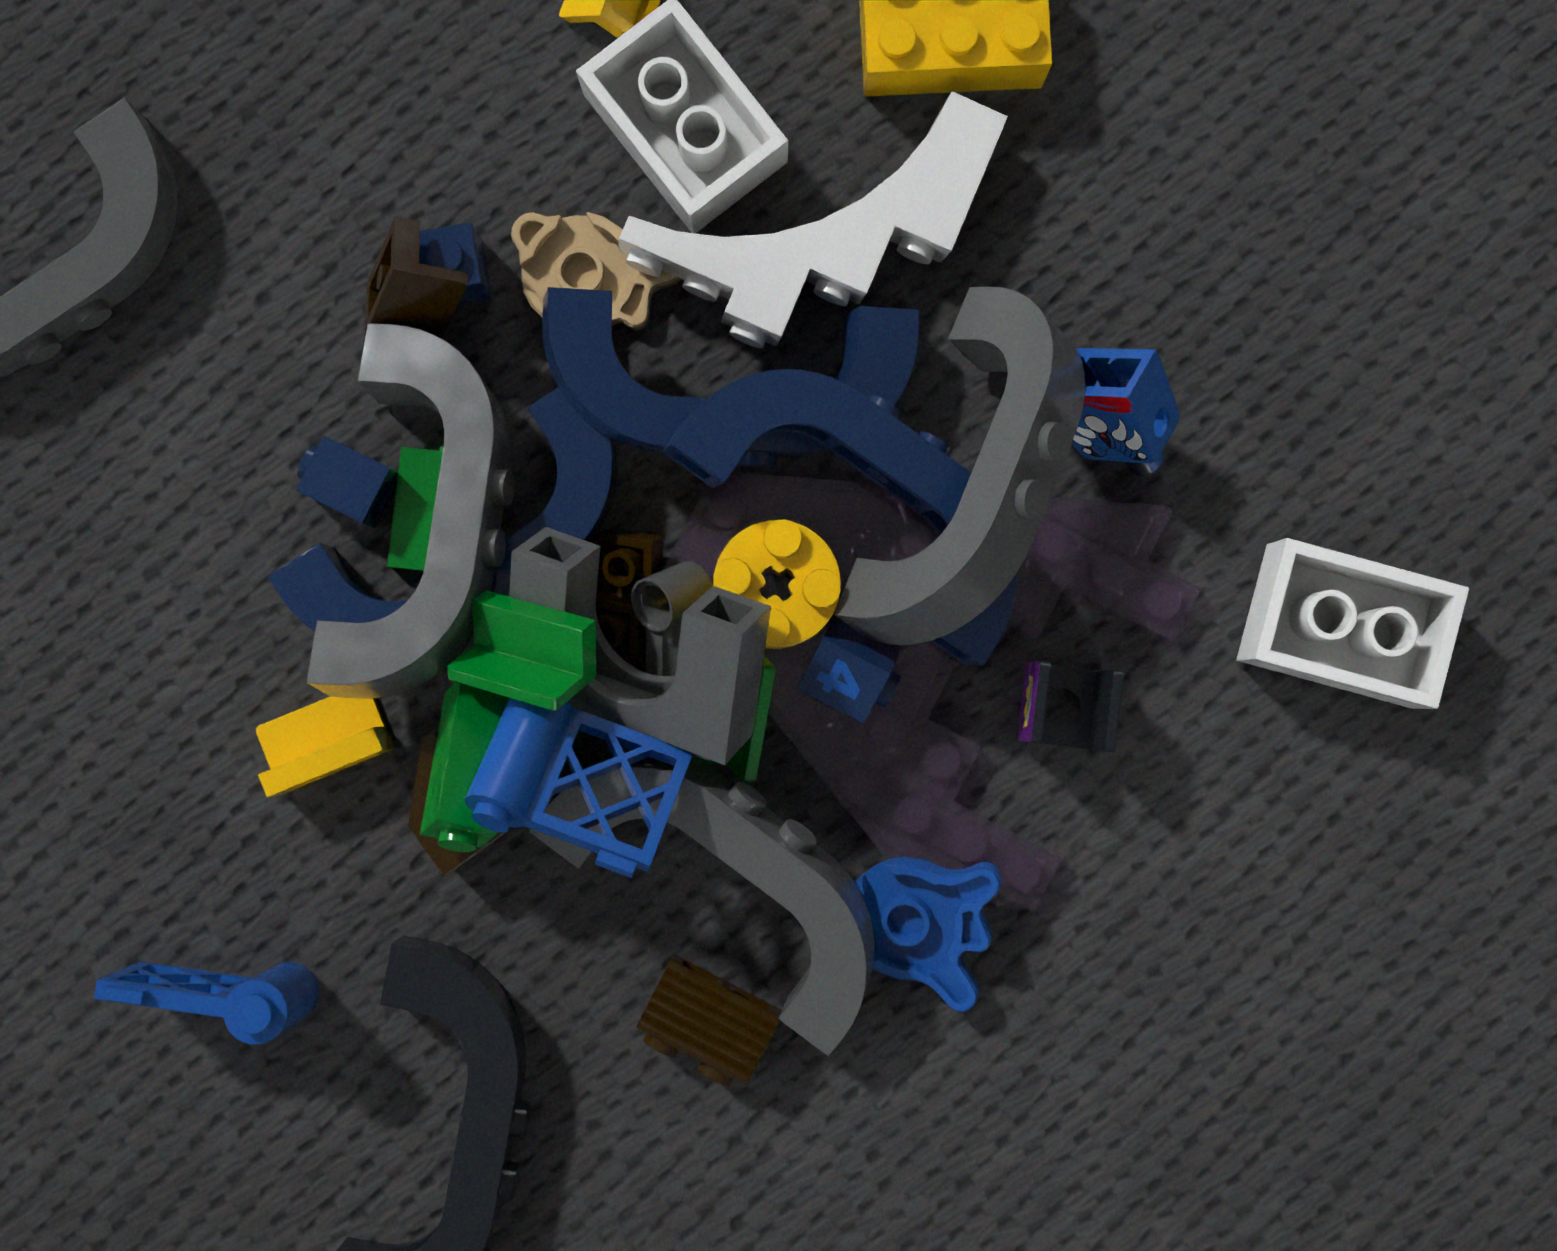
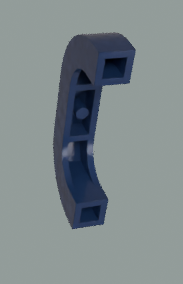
[542,287,919,468]
[662,369,1017,665]
[267,388,617,632]

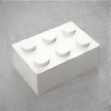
[576,0,788,233]
[1236,538,1469,709]

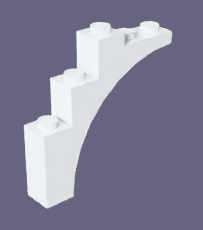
[619,91,1008,348]

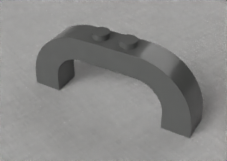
[0,98,177,378]
[834,287,1086,645]
[306,324,514,699]
[529,757,875,1056]

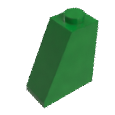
[420,682,580,852]

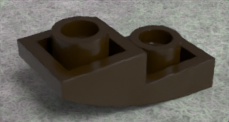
[596,528,664,665]

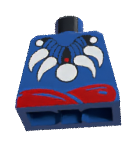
[1072,348,1180,476]

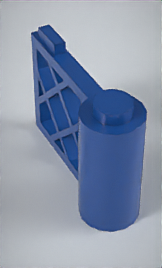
[464,698,693,878]
[94,961,319,1045]

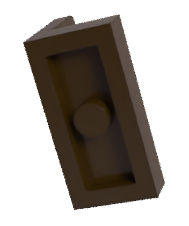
[365,216,467,339]

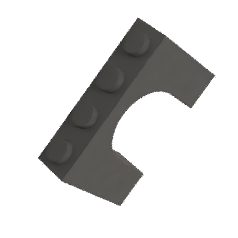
[509,527,771,765]

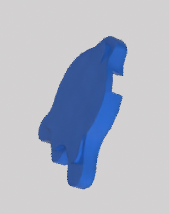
[853,856,1003,1012]

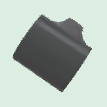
[631,561,713,676]

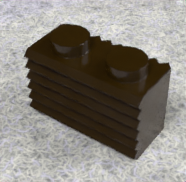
[636,953,781,1086]

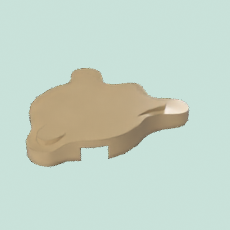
[511,212,681,330]

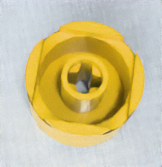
[713,519,841,649]

